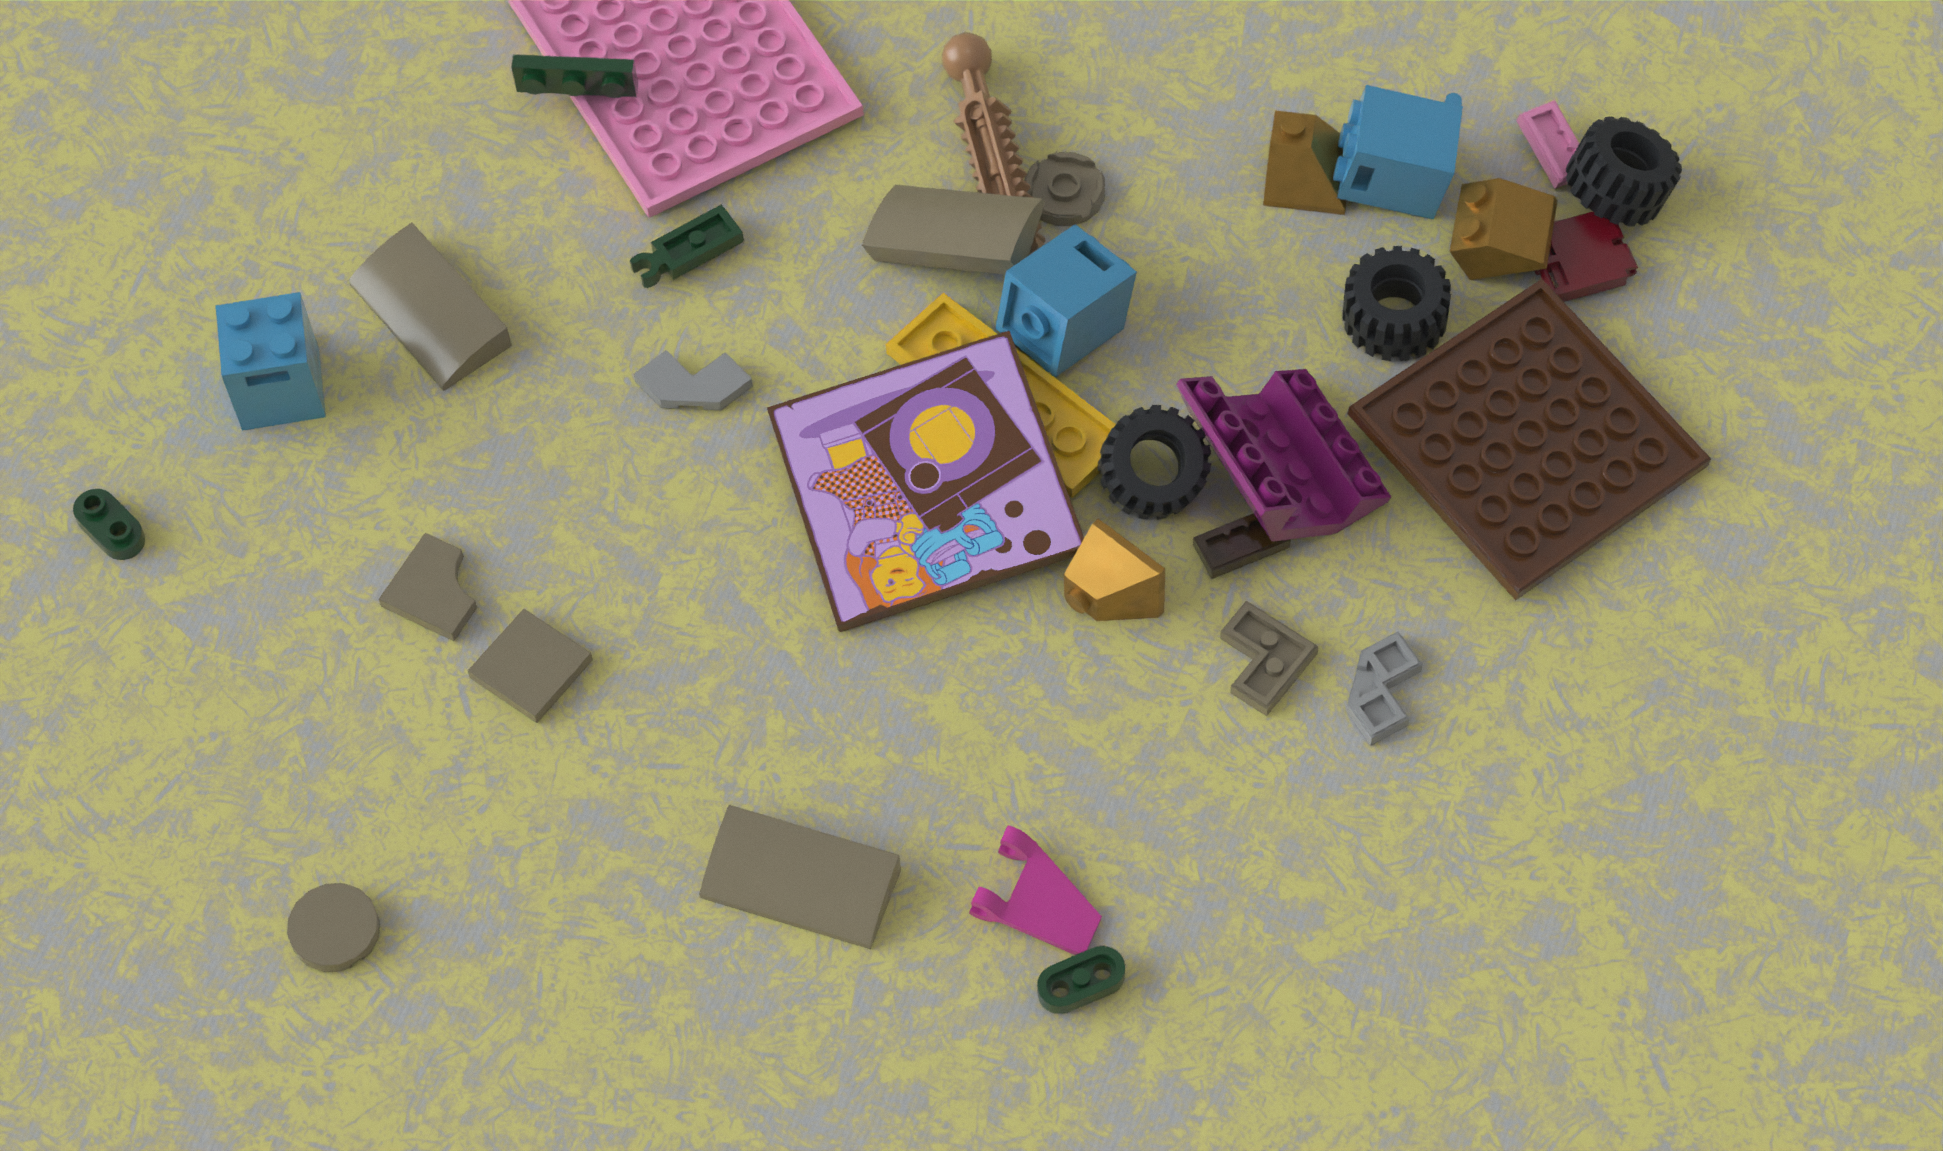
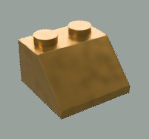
[1449,178,1558,280]

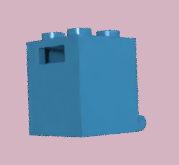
[1333,85,1463,219]
[995,224,1137,378]
[216,292,326,431]

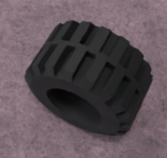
[1565,116,1682,226]
[1342,246,1451,361]
[1098,405,1212,520]

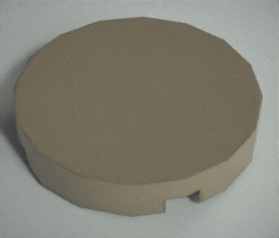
[1025,152,1105,226]
[287,883,380,972]

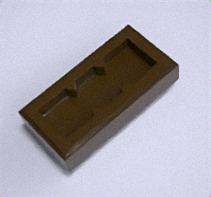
[1193,513,1291,579]

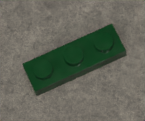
[511,54,638,98]

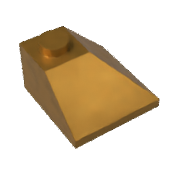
[1263,110,1347,215]
[1064,518,1165,621]

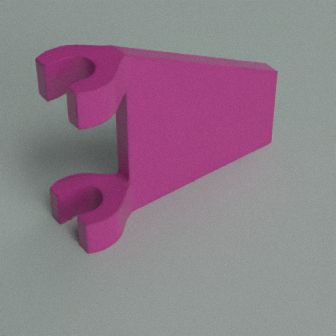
[969,825,1102,955]

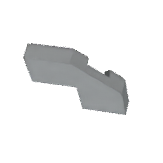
[634,350,753,410]
[1347,631,1422,746]

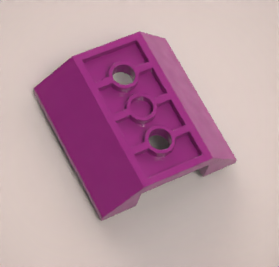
[1176,369,1391,541]

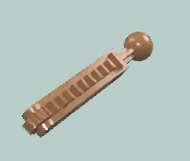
[942,32,1046,256]

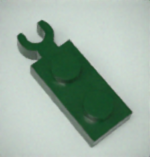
[630,204,744,288]

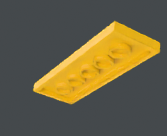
[885,292,1116,498]

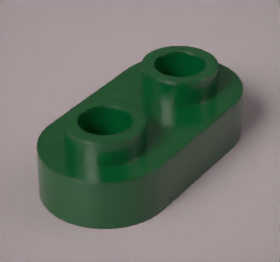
[73,489,145,560]
[1037,946,1125,1014]

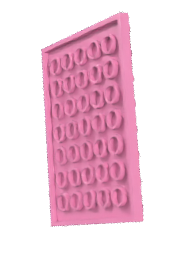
[507,0,864,218]

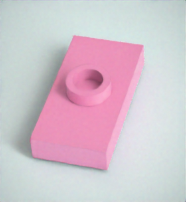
[1516,100,1579,189]

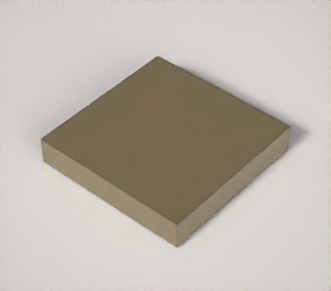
[468,609,593,723]

